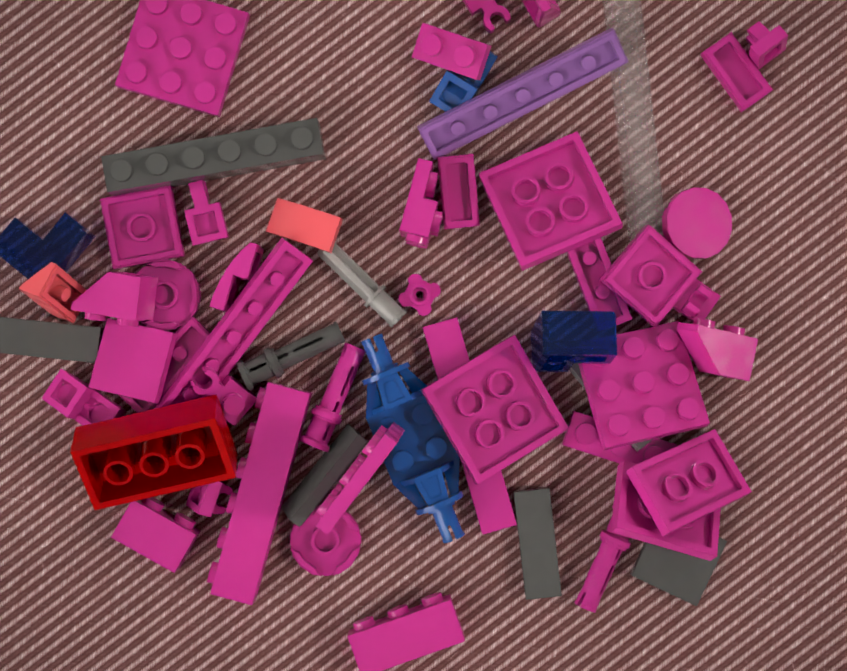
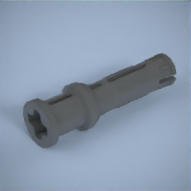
[236,321,346,391]

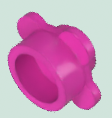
[399,274,441,316]

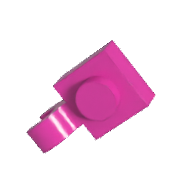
[184,180,229,246]

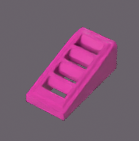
[521,0,561,28]

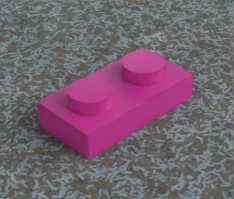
[412,23,492,80]

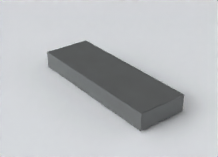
[0,317,103,363]
[281,424,368,527]
[513,487,562,600]

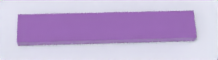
[417,28,628,160]

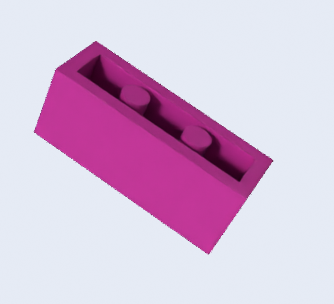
[347,592,465,671]

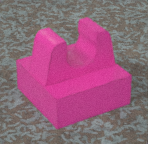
[746,21,788,70]
[672,279,721,322]
[185,481,233,517]

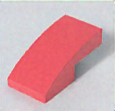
[266,198,343,253]

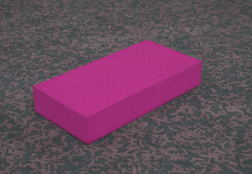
[700,32,773,113]
[437,153,480,229]

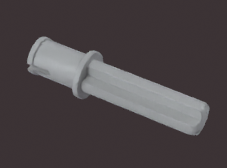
[317,243,407,328]

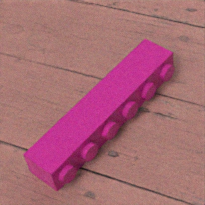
[207,382,313,605]

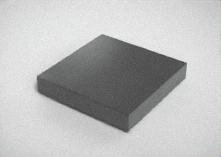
[630,537,727,606]

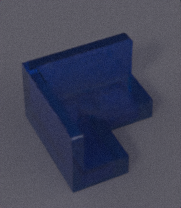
[0,212,96,279]
[531,311,617,372]

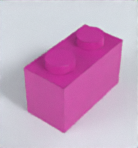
[111,497,201,573]

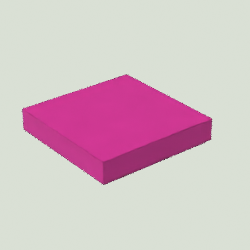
[100,186,185,270]
[599,224,702,327]
[88,318,177,404]

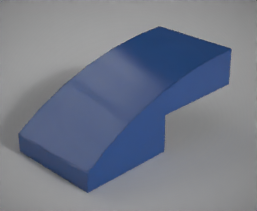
[429,51,499,112]

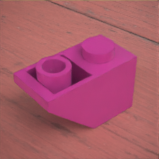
[71,272,158,327]
[677,317,758,382]

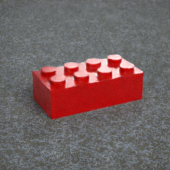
[70,394,237,510]

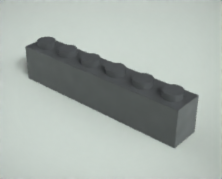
[101,118,326,196]

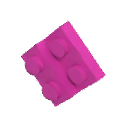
[399,158,443,249]

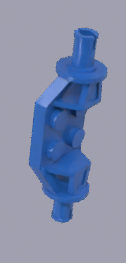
[361,333,465,544]

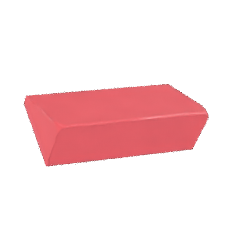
[19,262,86,323]

